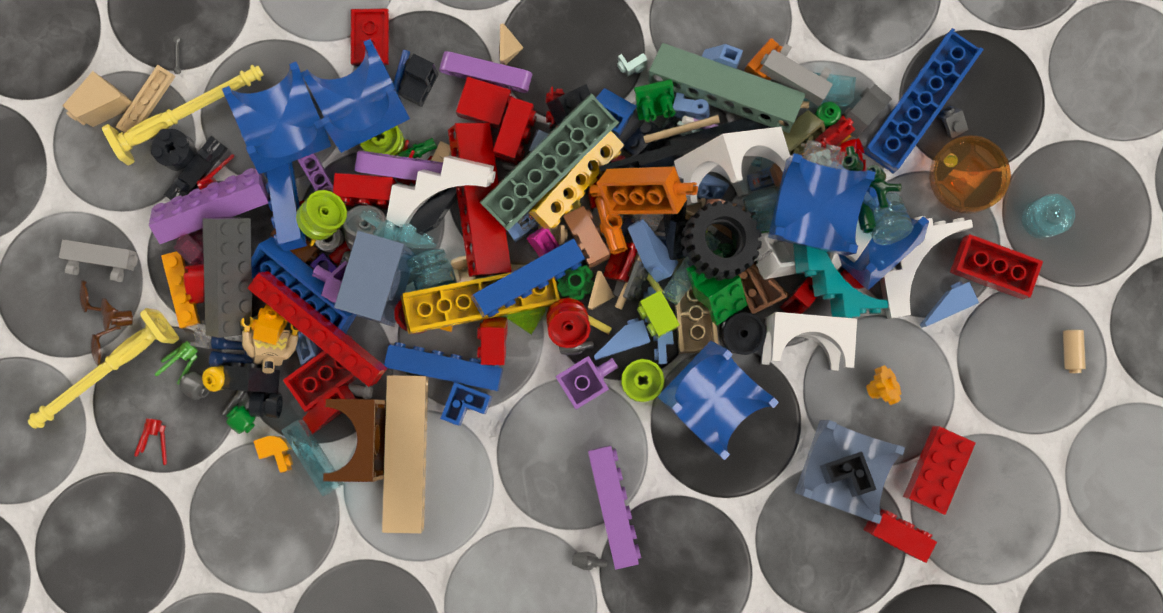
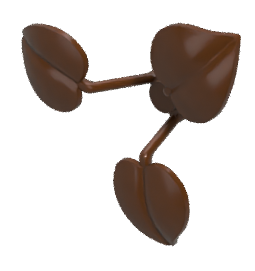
[80,280,133,366]

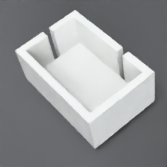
[754,233,796,280]

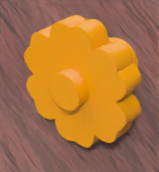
[866,365,902,405]

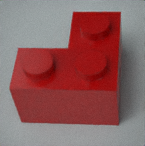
[477,317,508,365]

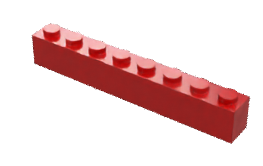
[247,272,388,387]

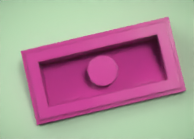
[527,227,560,257]

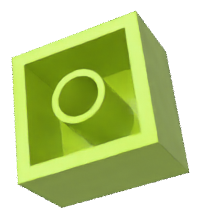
[637,290,680,339]

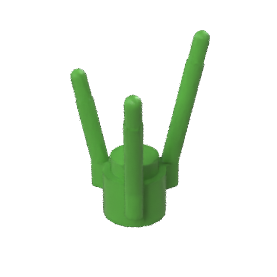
[155,341,198,385]

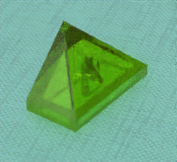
[507,307,546,335]

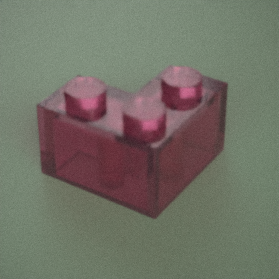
[173,228,204,265]

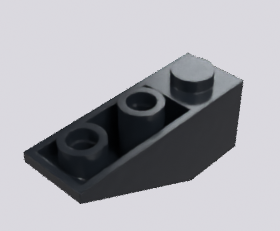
[411,187,457,236]

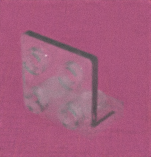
[801,140,846,169]

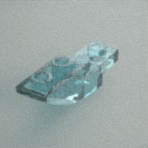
[359,209,437,249]
[662,231,721,305]

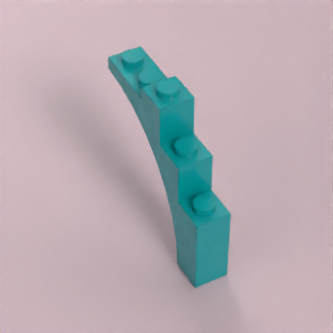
[793,244,889,318]

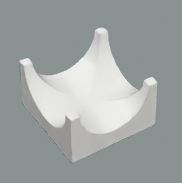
[674,127,790,206]
[761,312,857,371]

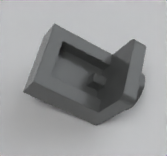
[937,106,969,138]

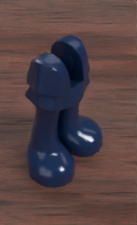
[209,337,261,367]

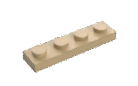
[116,65,176,133]

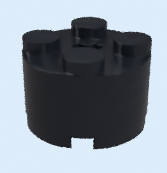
[151,129,197,171]

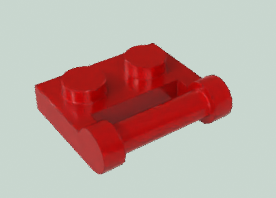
[603,242,638,283]

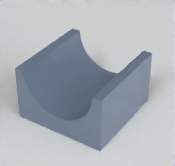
[334,231,416,327]

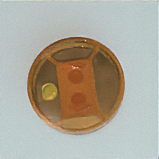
[929,135,1011,214]

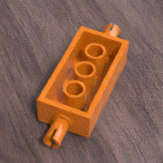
[590,167,698,214]

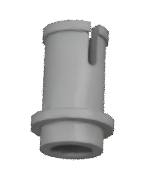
[348,383,373,399]

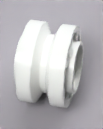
[315,229,344,253]

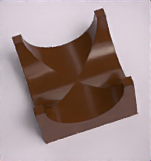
[323,399,386,482]

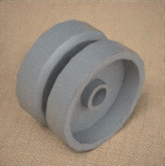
[343,205,386,250]

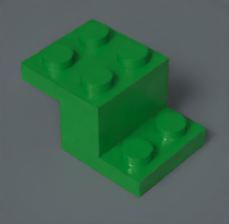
[686,249,748,326]

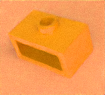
[251,304,288,345]

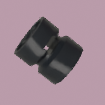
[249,392,283,418]

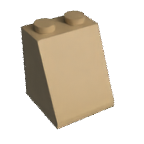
[62,71,132,127]

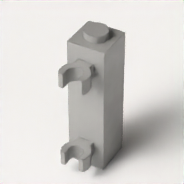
[760,43,833,106]
[59,239,138,282]

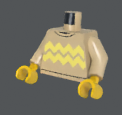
[240,317,299,373]

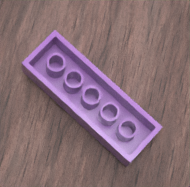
[148,168,269,244]
[588,445,641,570]

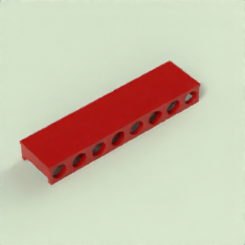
[448,123,512,277]

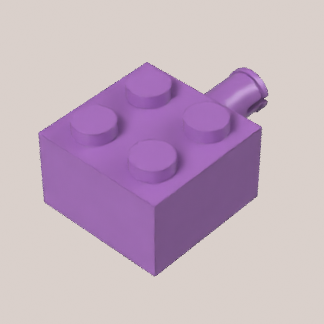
[312,261,348,302]
[555,356,618,410]

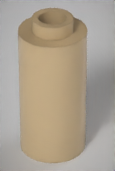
[1063,330,1086,373]

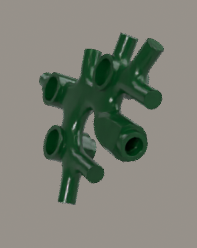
[843,146,902,233]

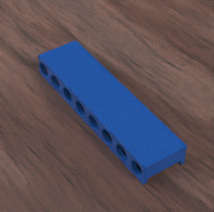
[864,28,984,174]

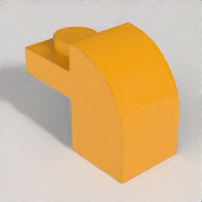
[254,436,294,473]

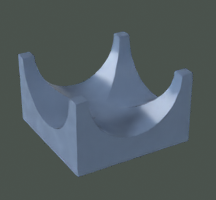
[795,420,905,524]

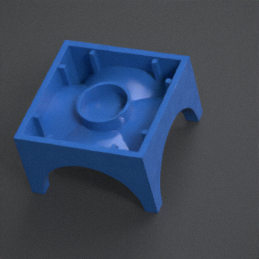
[301,39,410,153]
[222,62,331,174]
[768,153,876,256]
[838,187,929,290]
[657,341,779,460]

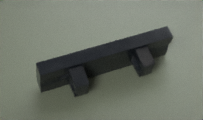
[164,136,228,200]

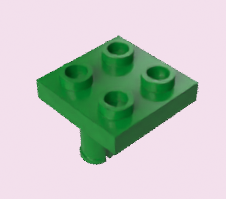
[634,79,675,122]

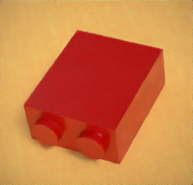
[456,77,514,130]

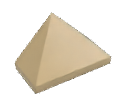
[500,24,523,65]
[588,271,615,310]

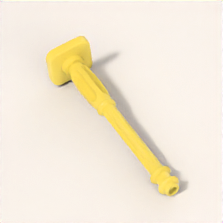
[101,65,264,166]
[28,308,179,429]

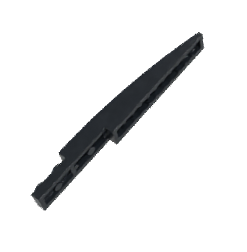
[599,114,773,178]

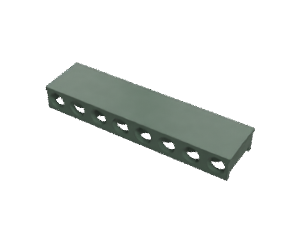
[648,43,806,133]
[480,93,619,231]

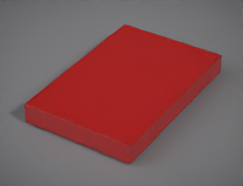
[351,9,389,66]

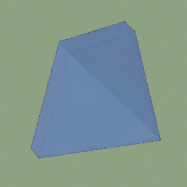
[296,331,323,366]

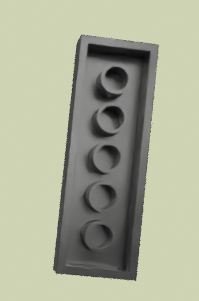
[203,217,252,338]

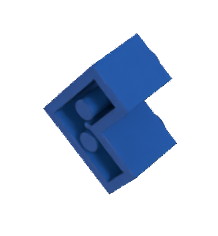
[440,382,493,426]

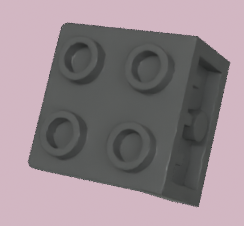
[613,260,649,302]

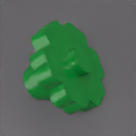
[557,266,594,300]

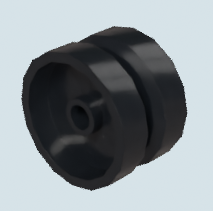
[719,312,766,355]

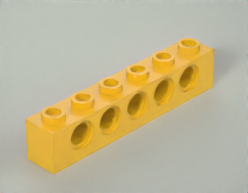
[528,131,624,229]

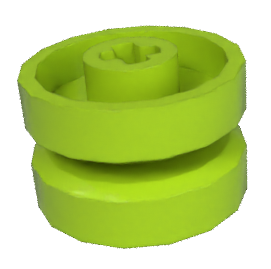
[360,126,405,156]
[296,190,347,240]
[621,359,664,402]

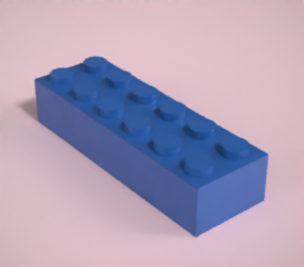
[251,237,357,334]

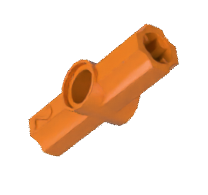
[595,196,627,254]

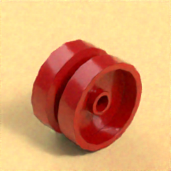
[546,298,591,348]

